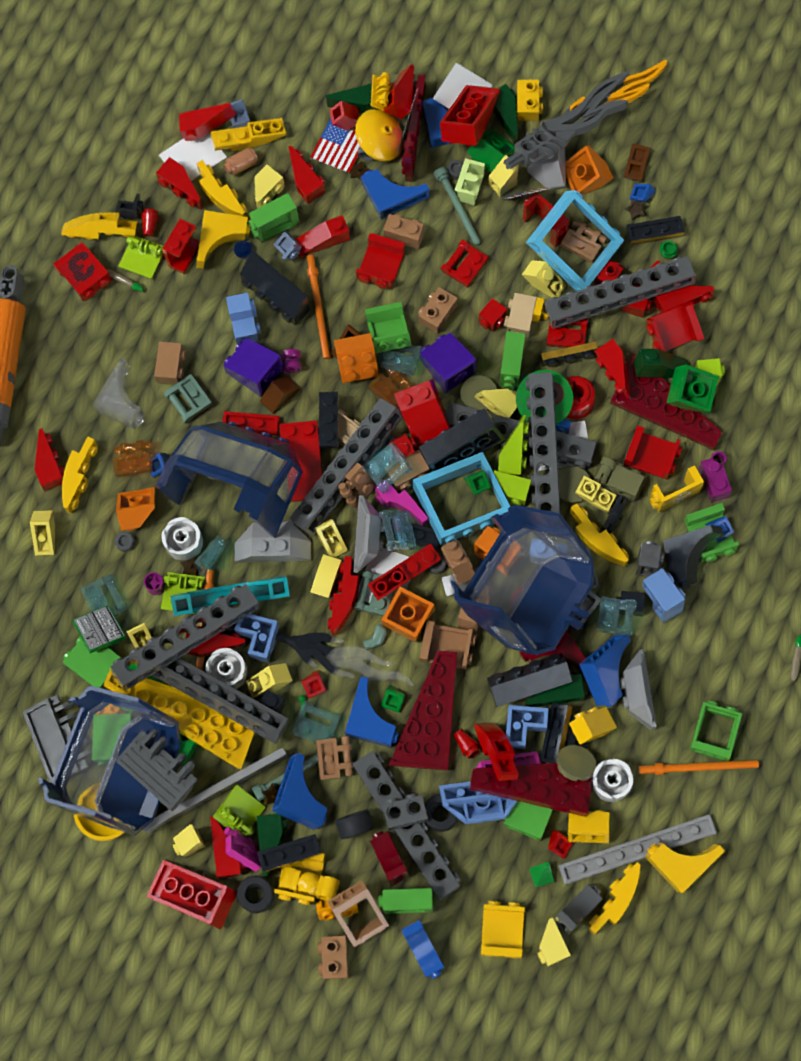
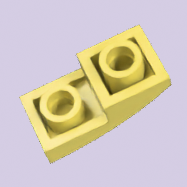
[575,476,616,513]
[311,554,342,598]

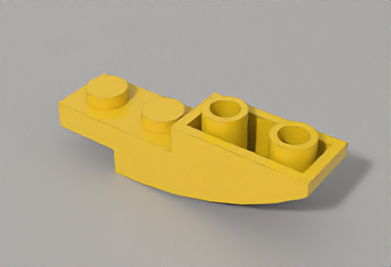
[211,118,286,152]
[196,160,248,217]
[62,212,137,240]
[62,436,98,514]
[570,503,629,567]
[588,862,640,935]

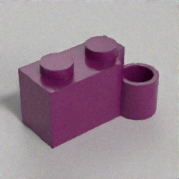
[699,451,732,503]

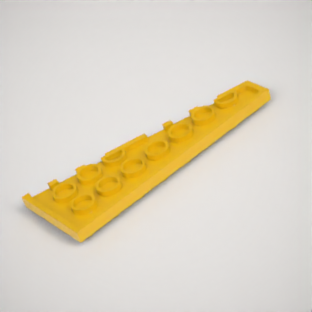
[104,668,255,769]

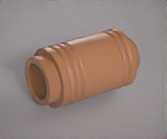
[224,148,258,176]

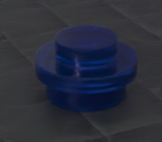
[234,241,252,259]

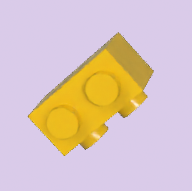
[517,80,543,121]
[569,707,617,745]
[568,810,609,843]

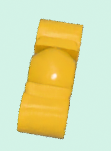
[279,867,340,901]

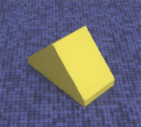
[315,519,348,557]
[127,623,153,648]

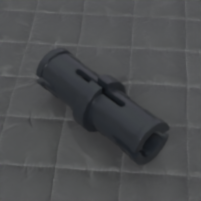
[602,495,629,534]

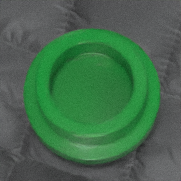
[659,240,678,259]

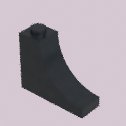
[663,525,723,589]

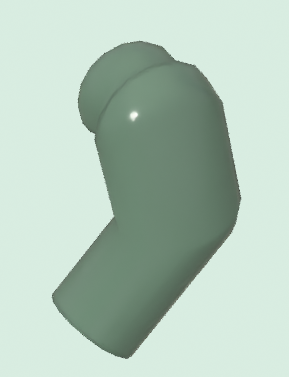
[363,624,387,650]

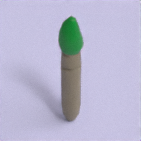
[106,269,144,292]
[790,634,801,681]

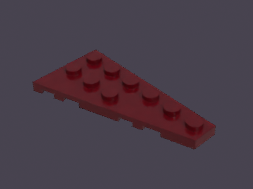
[401,74,426,182]
[610,354,722,450]
[388,651,457,771]
[469,763,593,817]

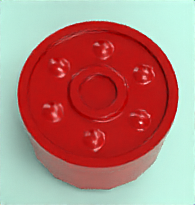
[566,376,595,419]

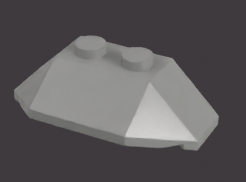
[527,148,565,190]
[353,495,384,573]
[235,521,311,563]
[619,649,657,730]

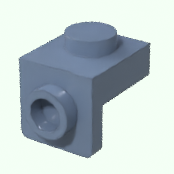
[231,99,250,128]
[273,231,302,260]

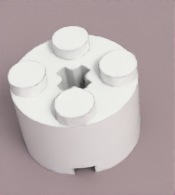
[162,517,203,560]
[206,648,247,689]
[592,759,633,802]

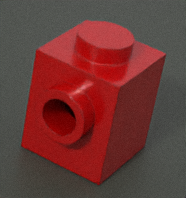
[330,101,359,131]
[594,260,623,285]
[478,298,507,332]
[389,433,416,460]

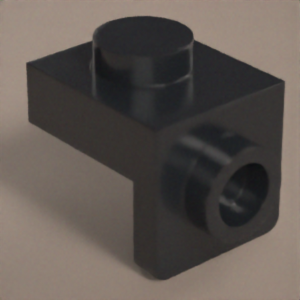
[115,194,143,218]

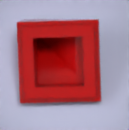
[301,671,327,699]
[548,830,574,859]

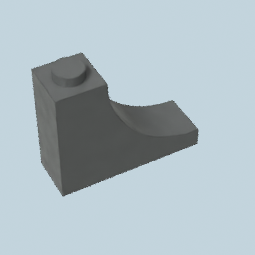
[554,884,603,935]

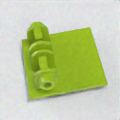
[118,236,164,279]
[161,572,205,614]
[213,784,266,837]

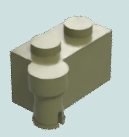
[594,457,645,502]

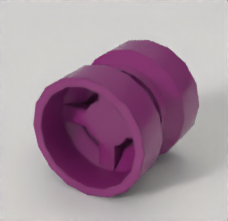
[282,349,302,373]
[144,572,165,596]

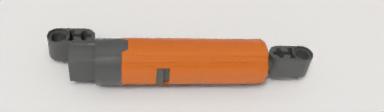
[0,265,26,446]

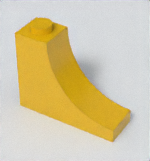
[196,210,250,269]
[644,842,725,893]

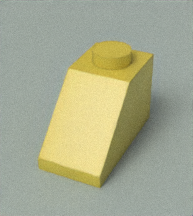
[474,389,517,418]
[30,510,55,556]
[172,824,206,858]
[537,917,571,967]

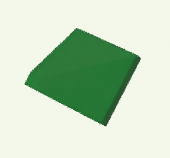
[464,470,491,496]
[381,685,405,713]
[529,861,554,888]

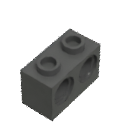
[383,793,428,831]

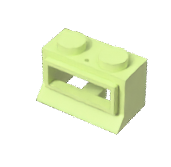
[455,158,485,205]

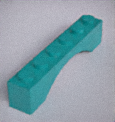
[170,575,290,616]

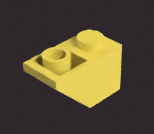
[489,155,518,197]
[255,165,285,208]
[522,260,567,298]
[246,663,292,699]

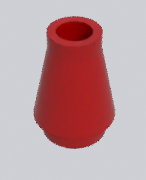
[142,209,160,237]
[454,729,481,759]

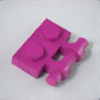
[224,827,261,872]

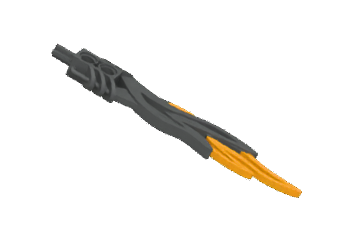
[504,60,667,169]

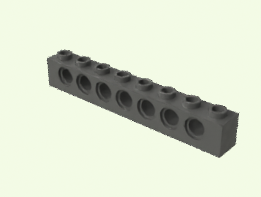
[545,256,696,329]
[526,372,561,514]
[289,398,403,537]
[446,402,596,469]
[110,584,259,692]
[145,653,288,744]
[352,751,461,901]

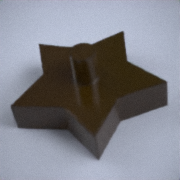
[350,161,370,180]
[625,198,645,220]
[180,558,203,576]
[262,783,279,806]

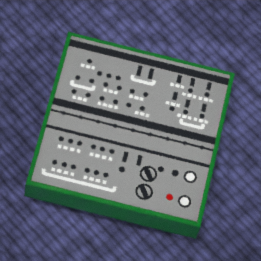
[73,605,125,654]

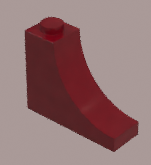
[519,630,586,675]
[370,831,409,886]

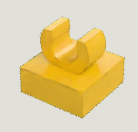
[532,297,549,322]

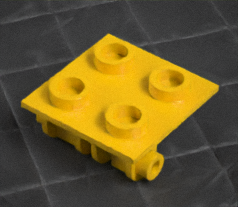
[371,72,393,111]

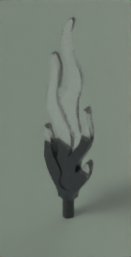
[275,632,414,687]

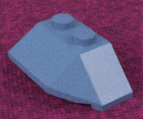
[439,782,517,824]

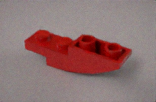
[367,543,441,601]
[328,556,360,636]
[474,723,519,781]

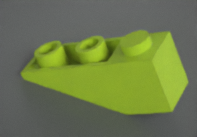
[498,415,529,475]

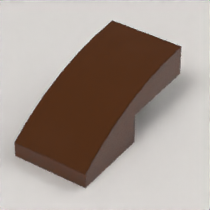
[624,143,650,182]

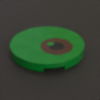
[516,370,573,425]

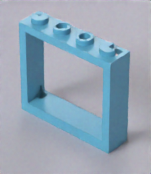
[526,190,624,291]
[413,452,510,545]

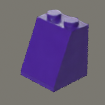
[419,333,476,394]
[224,338,283,397]

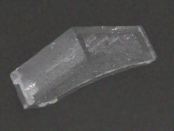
[93,358,144,430]

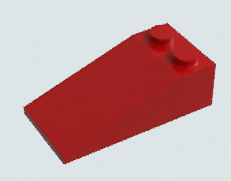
[440,85,500,146]
[394,380,451,463]
[279,420,323,502]
[146,860,237,930]

